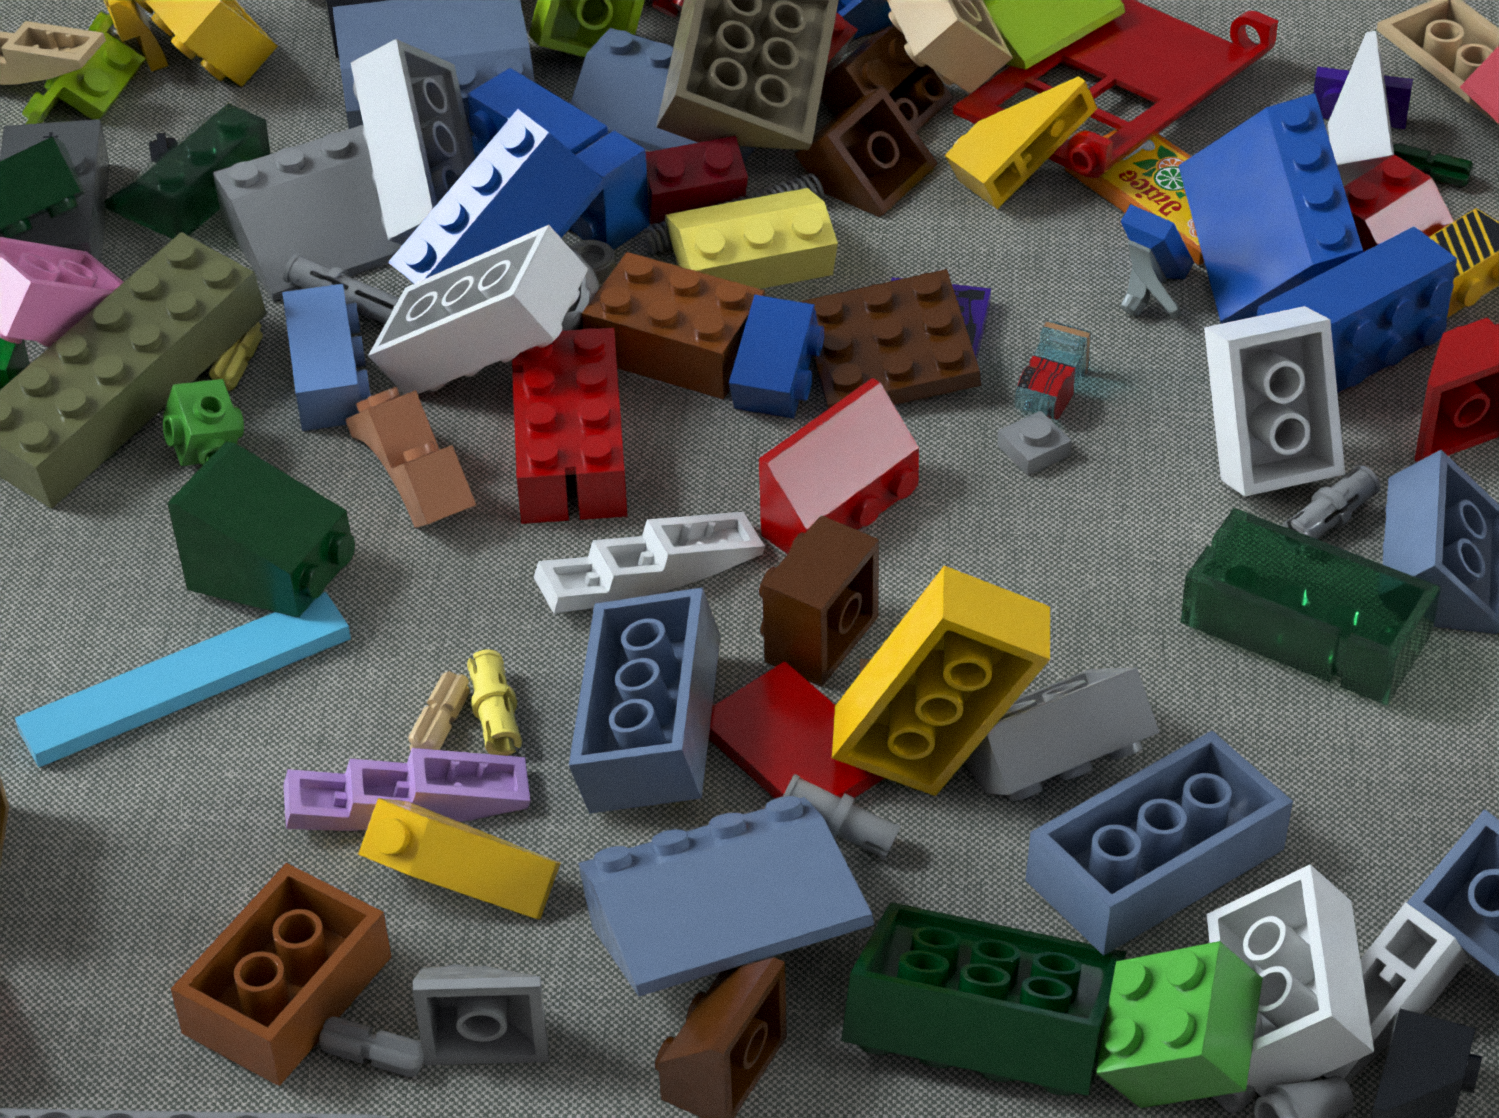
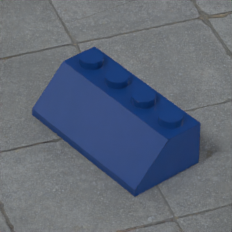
[388,109,607,284]

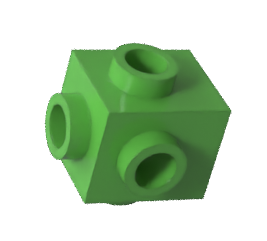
[163,379,244,466]

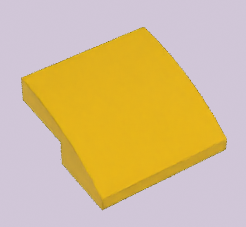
[103,0,168,72]

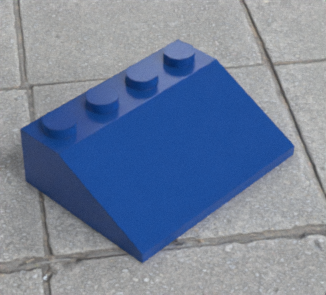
[1178,93,1363,324]

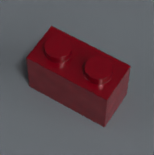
[646,136,748,224]

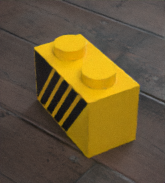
[1429,208,1499,318]

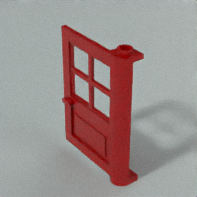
[953,0,1278,179]

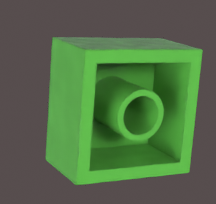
[1096,941,1263,1108]

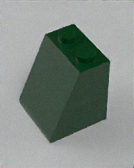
[167,441,355,618]

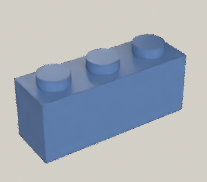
[282,284,371,431]

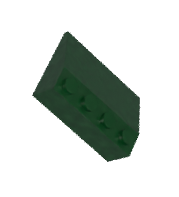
[841,902,1127,1096]

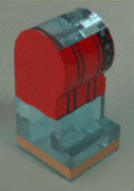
[1015,320,1091,420]

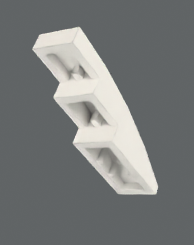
[534,512,765,614]

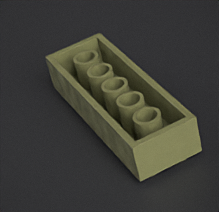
[0,232,267,509]

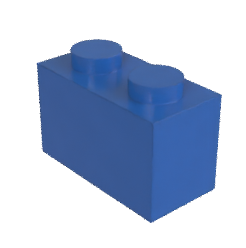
[729,295,824,419]

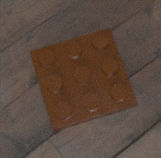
[799,269,982,410]

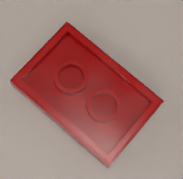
[709,661,885,799]

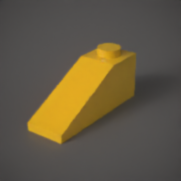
[945,76,1097,210]
[358,798,561,919]

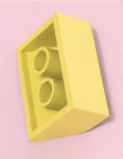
[665,188,838,289]

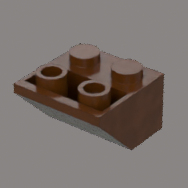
[821,25,954,132]

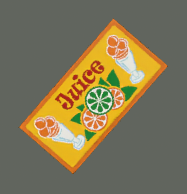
[1064,119,1204,265]

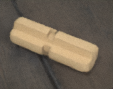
[408,671,470,750]

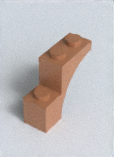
[345,386,476,528]

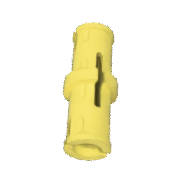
[467,649,522,756]

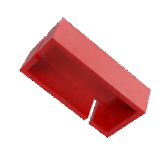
[512,328,628,524]

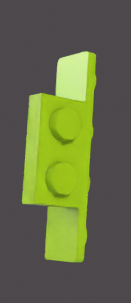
[22,11,146,124]

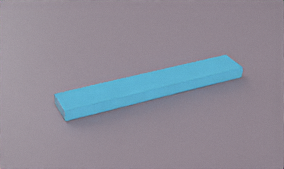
[15,592,351,768]

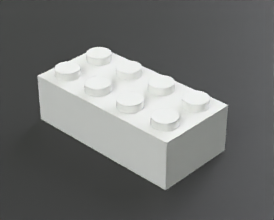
[368,225,588,394]

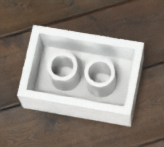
[1204,306,1345,497]
[1206,864,1374,1096]

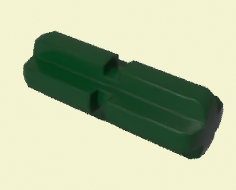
[1393,143,1473,187]

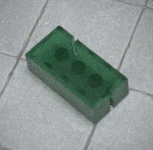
[1180,508,1441,706]

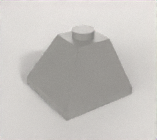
[412,964,549,1065]

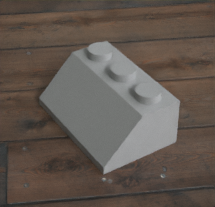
[964,667,1160,801]

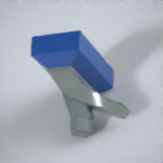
[1120,204,1194,319]

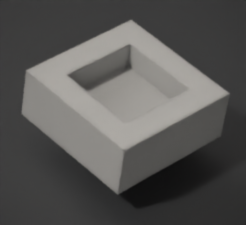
[997,411,1072,476]

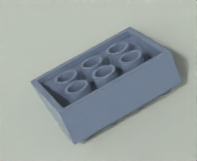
[333,0,535,129]
[578,796,874,997]

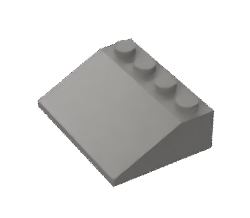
[213,125,402,302]

